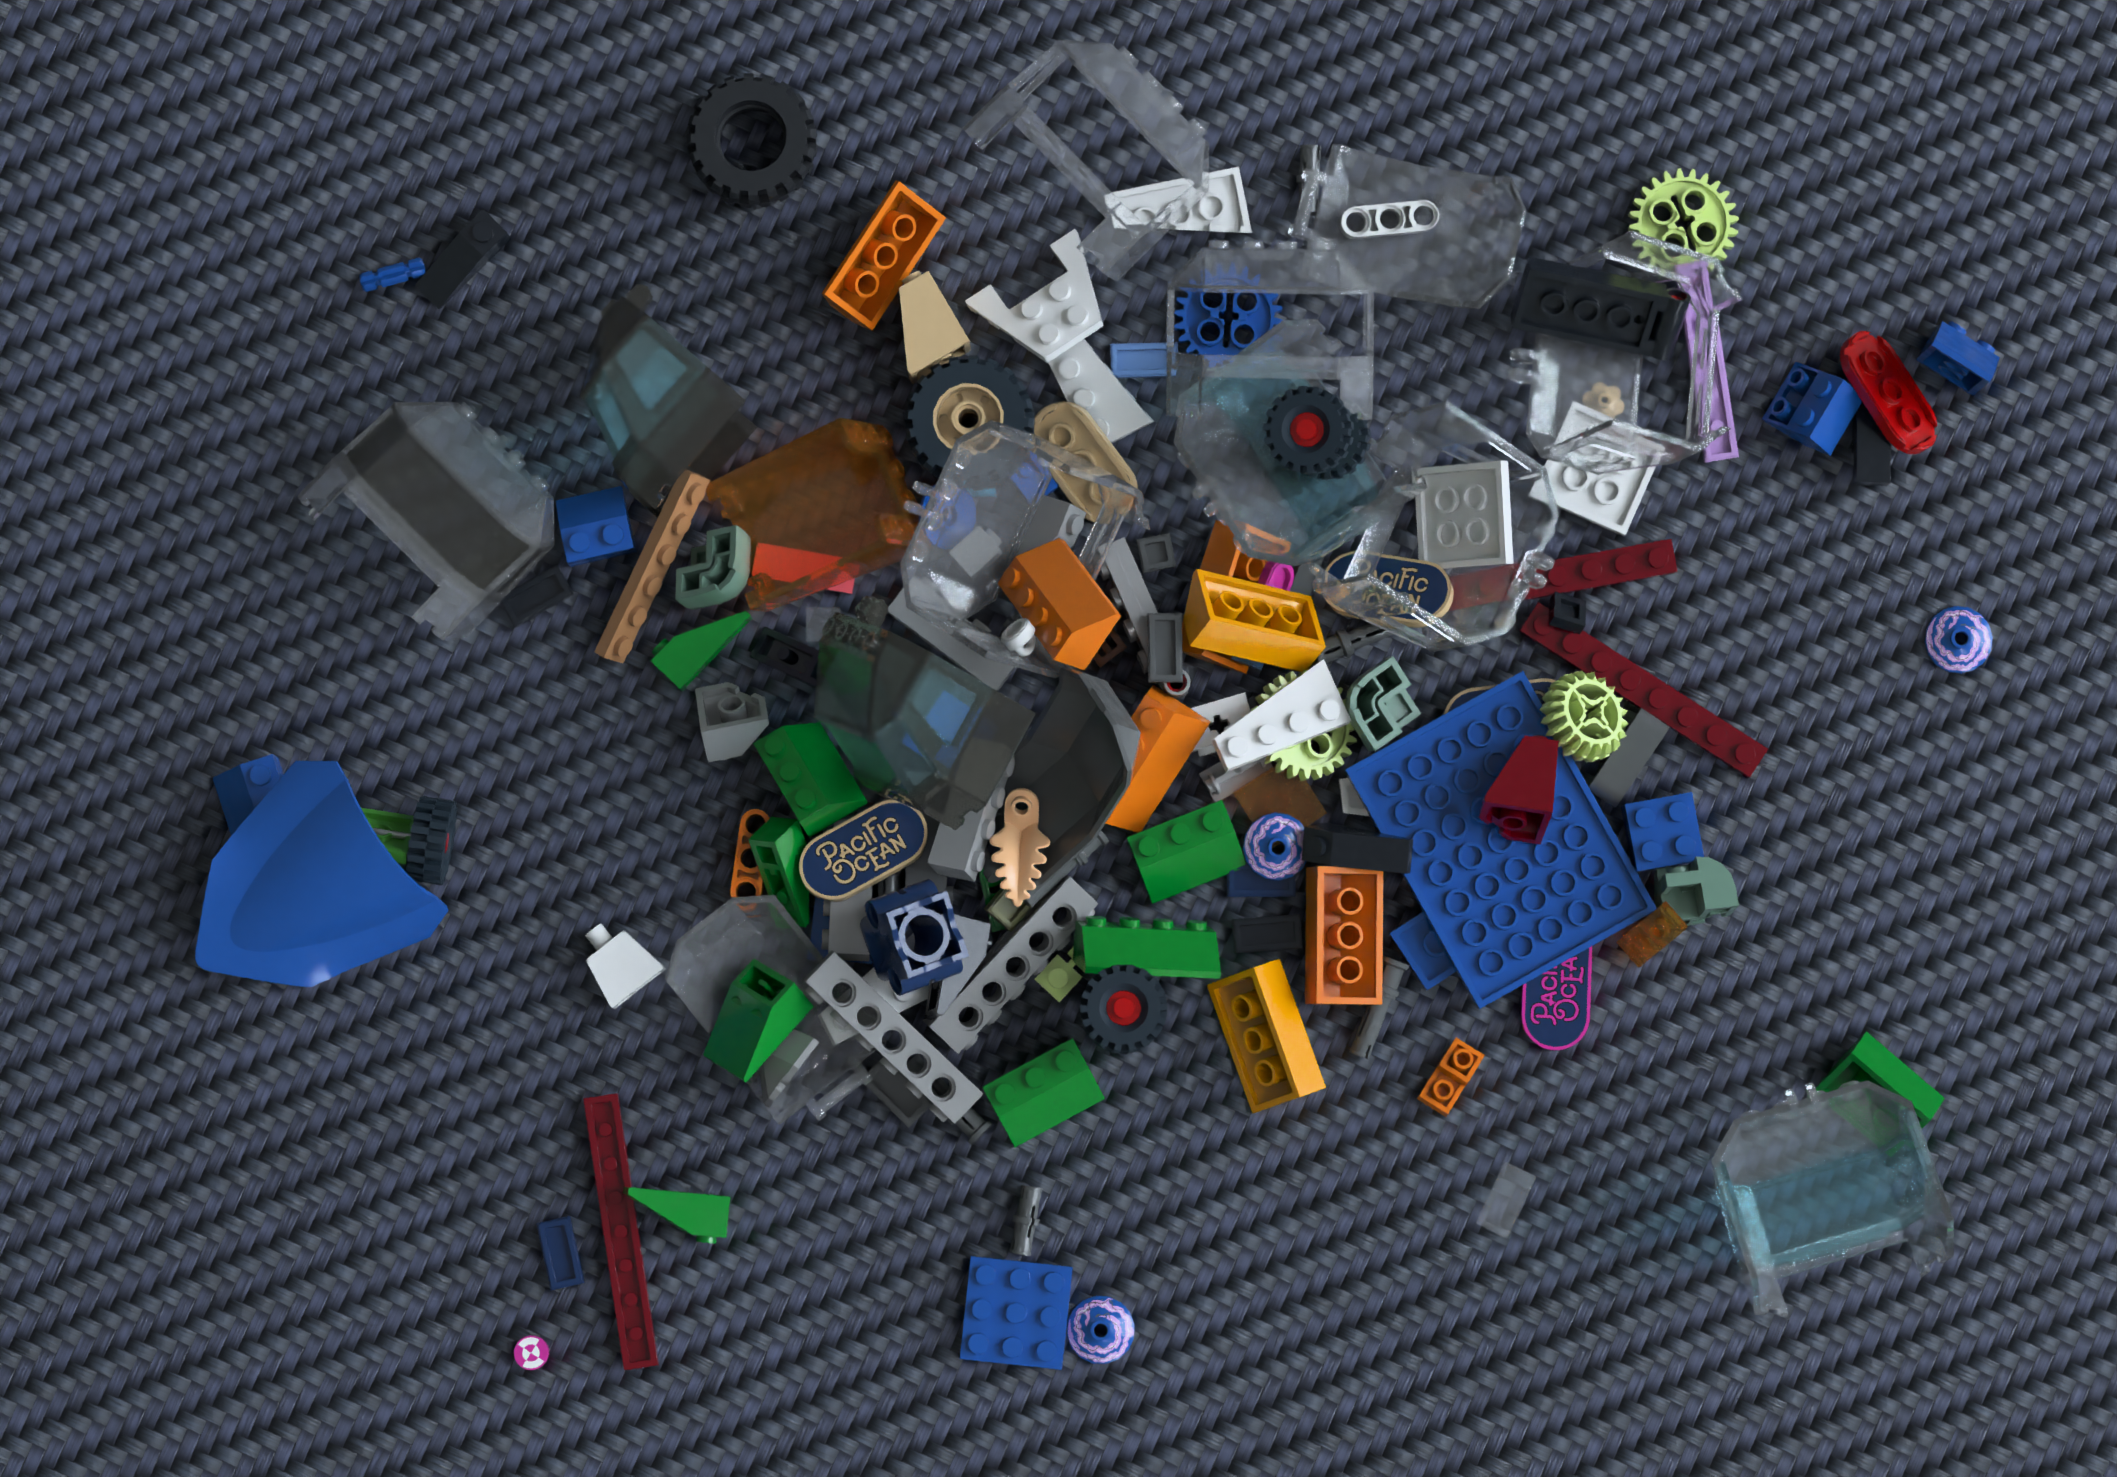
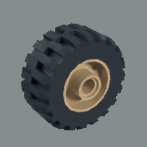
[904,355,1035,490]

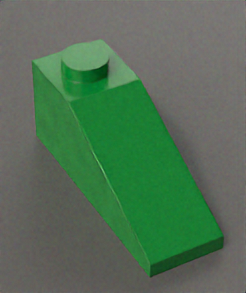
[651,611,753,692]
[748,817,809,927]
[623,1186,730,1244]

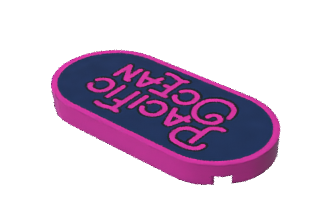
[1521,946,1592,1050]

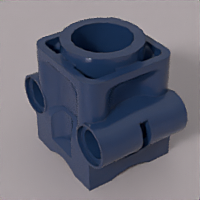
[860,879,969,996]

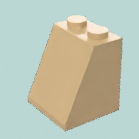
[899,271,971,384]

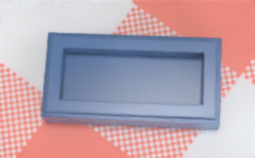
[1110,342,1179,379]

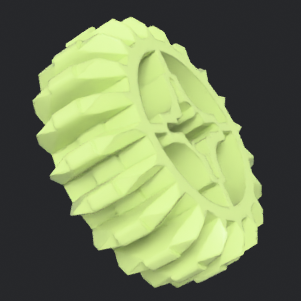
[1539,671,1629,763]

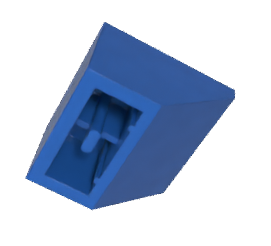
[1762,362,1862,456]

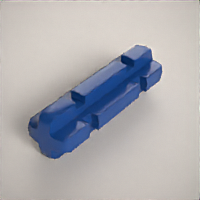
[360,258,426,292]

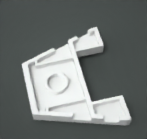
[965,229,1104,363]

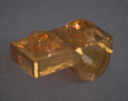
[1616,901,1688,968]

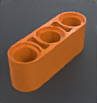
[730,809,770,909]

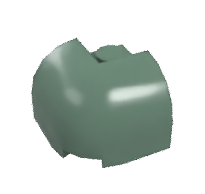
[675,525,751,610]
[1345,656,1421,751]
[1653,856,1739,929]

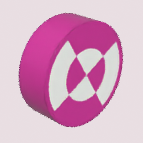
[514,1335,549,1370]

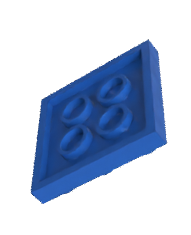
[960,1256,1073,1370]

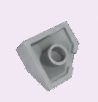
[695,682,769,762]
[759,1029,819,1107]

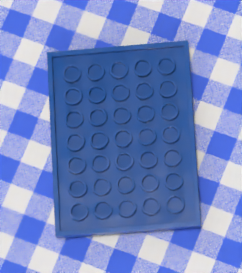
[1344,671,1657,1009]

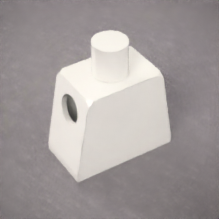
[585,923,666,1009]

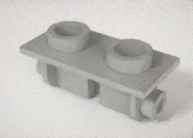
[1199,756,1275,802]

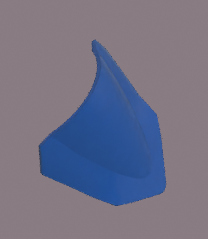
[195,761,449,987]

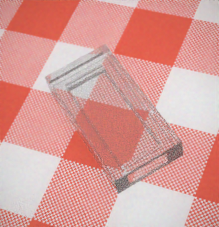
[1475,1161,1536,1238]

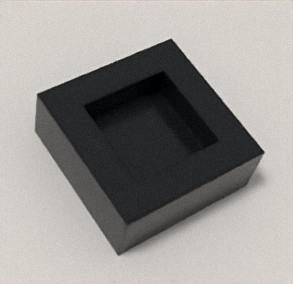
[1549,591,1586,634]

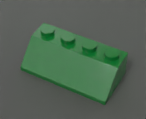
[1073,916,1221,979]

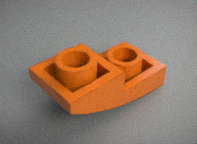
[1417,1037,1485,1117]

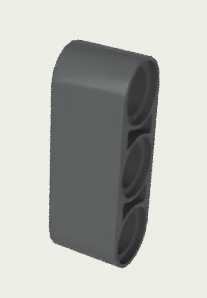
[1588,708,1670,808]

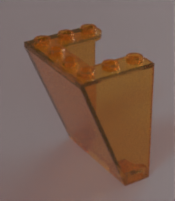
[706,418,931,612]

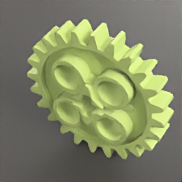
[1628,168,1739,279]
[1250,670,1357,781]

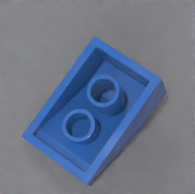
[1916,321,2000,396]

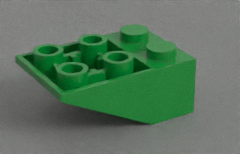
[703,958,814,1083]

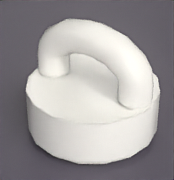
[1001,618,1036,657]

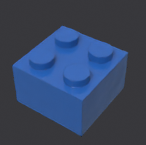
[1621,792,1704,873]

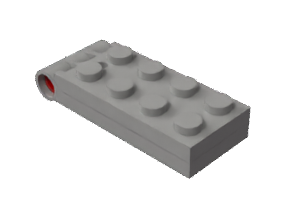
[1095,537,1191,701]

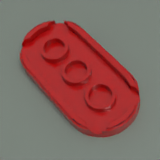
[1840,331,1937,454]

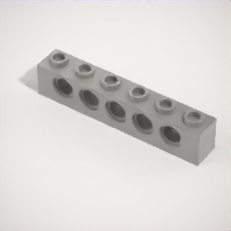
[923,875,1098,1054]
[803,950,983,1124]

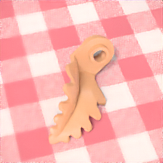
[990,788,1050,907]

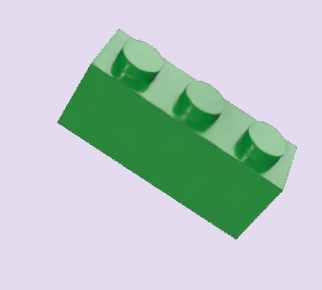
[753,722,868,838]
[1127,800,1246,904]
[1814,1031,1945,1157]
[982,1038,1105,1147]

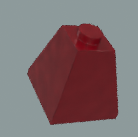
[1479,735,1559,845]

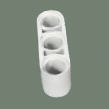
[1339,200,1439,239]

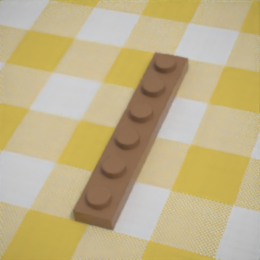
[594,468,710,663]

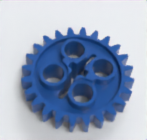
[1173,263,1283,374]

